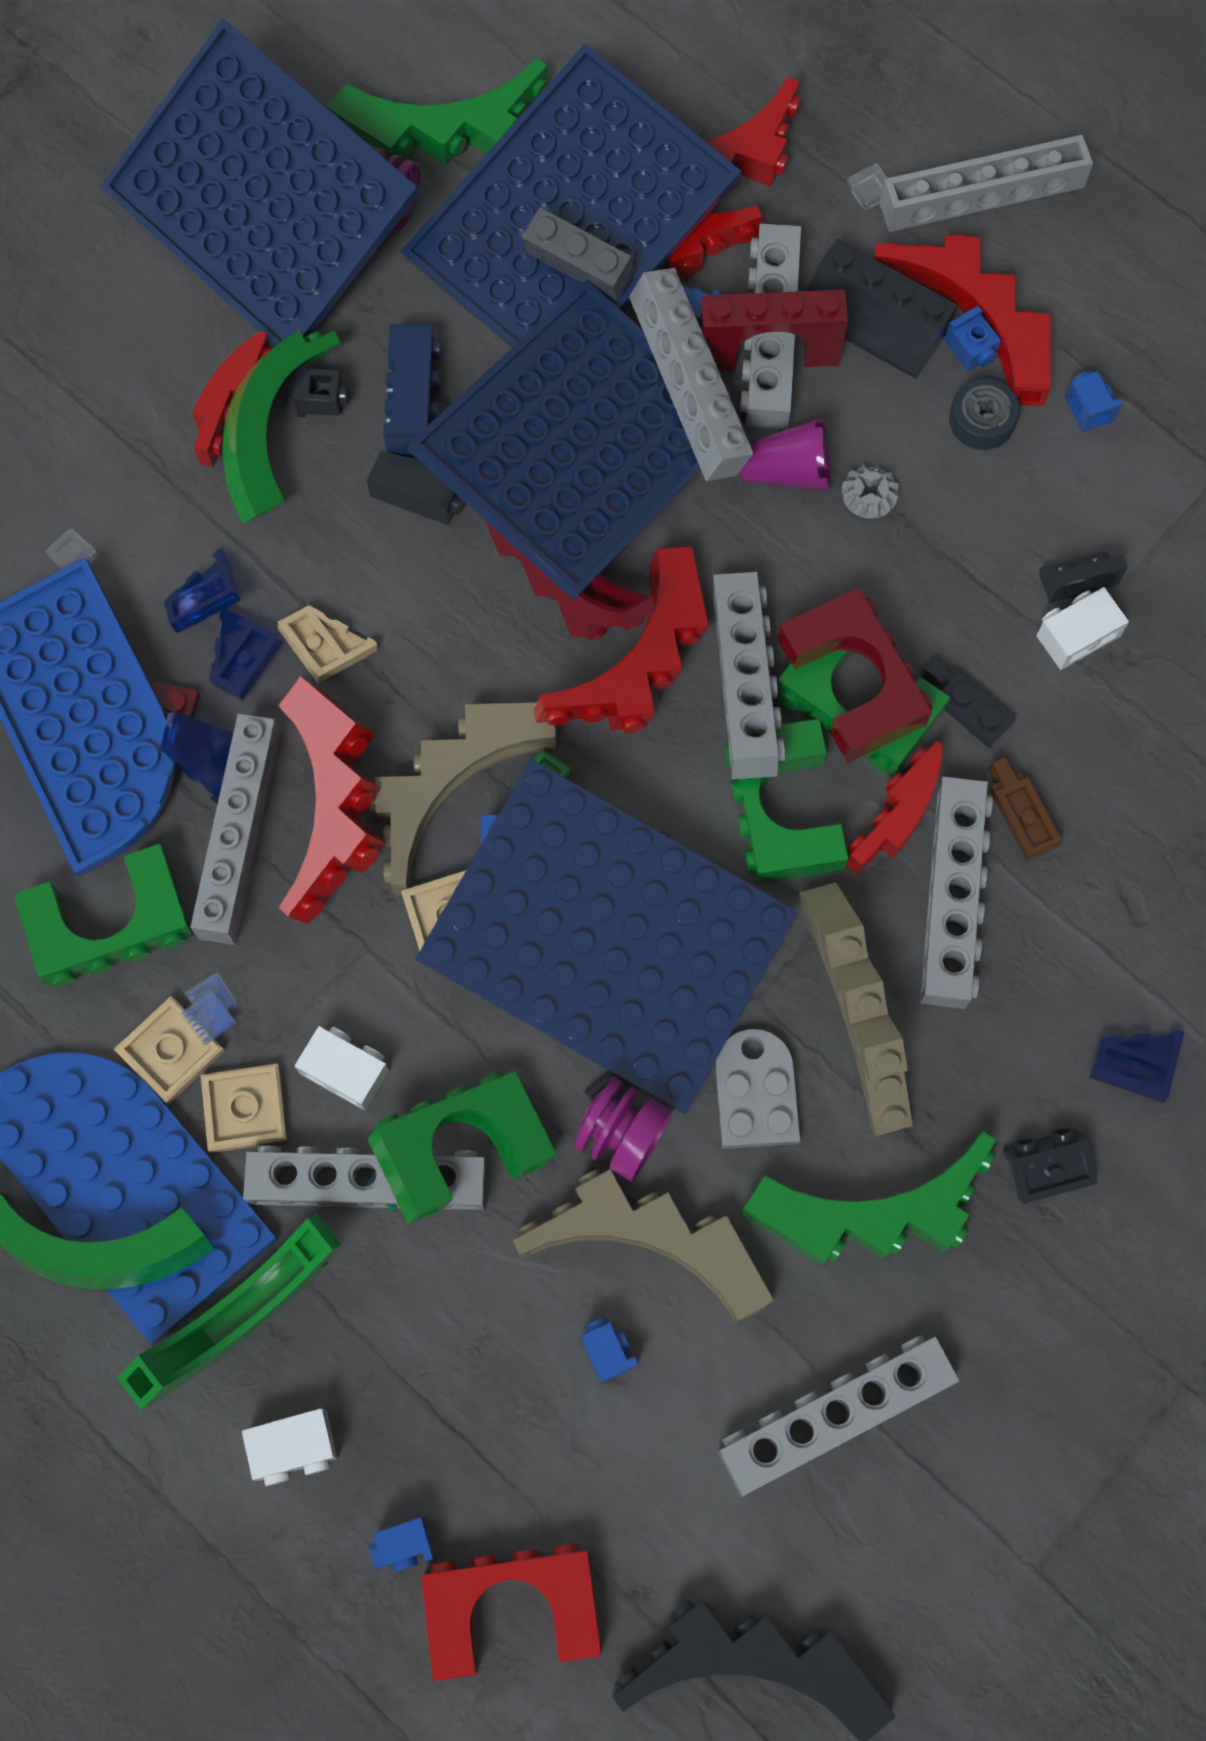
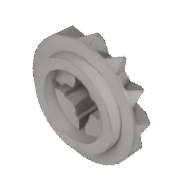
[841,464,899,519]

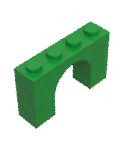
[777,651,951,776]
[724,719,848,884]
[13,844,194,988]
[368,1071,557,1225]

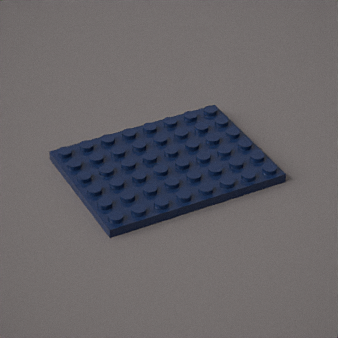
[100,18,422,346]
[401,44,742,348]
[407,280,744,600]
[415,759,798,1114]

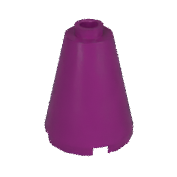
[738,419,831,492]

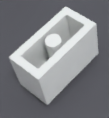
[1036,587,1129,670]
[295,1026,389,1111]
[242,1408,338,1487]

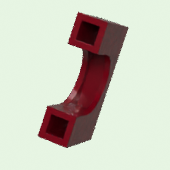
[699,289,848,371]
[777,588,932,763]

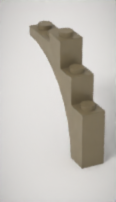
[369,702,556,895]
[800,882,913,1136]
[512,1169,774,1324]

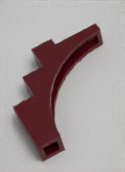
[485,521,657,640]

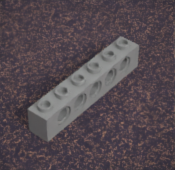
[879,134,1093,232]
[740,224,801,429]
[629,268,753,482]
[713,572,785,779]
[190,714,281,945]
[919,777,993,1009]
[243,1146,486,1211]
[718,1335,959,1497]

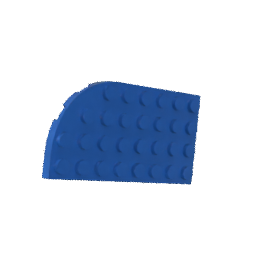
[0,557,176,877]
[0,1053,278,1346]

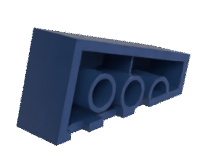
[383,324,441,458]

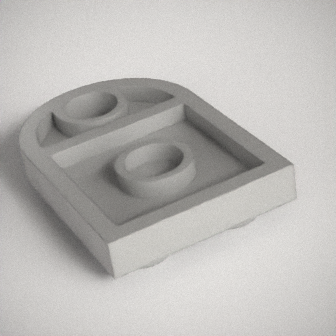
[715,1029,800,1149]

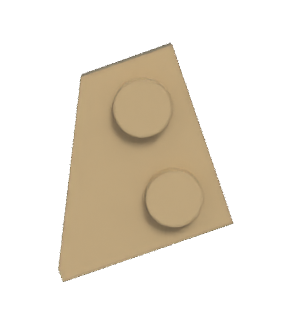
[278,605,378,684]

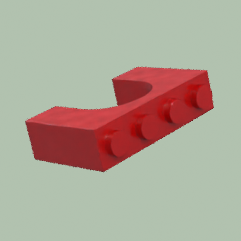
[421,1543,601,1681]

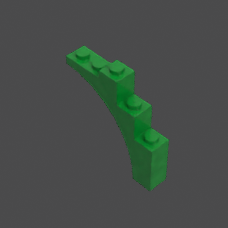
[326,58,550,165]
[741,1131,996,1266]

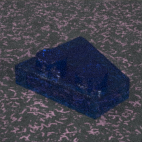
[164,548,241,633]
[209,608,283,701]
[160,711,233,804]
[1089,1030,1184,1103]

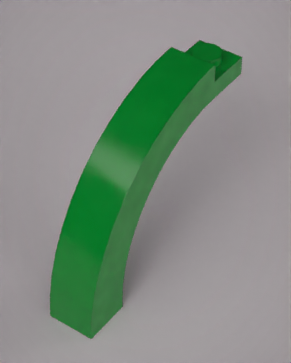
[223,330,341,524]
[0,1192,214,1289]
[117,1214,342,1411]

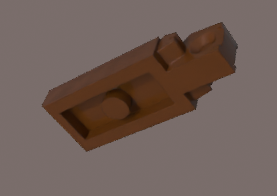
[988,757,1063,861]

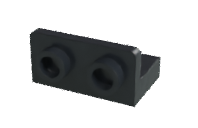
[1039,552,1128,603]
[1003,1127,1098,1204]

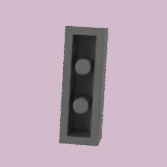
[522,207,635,302]

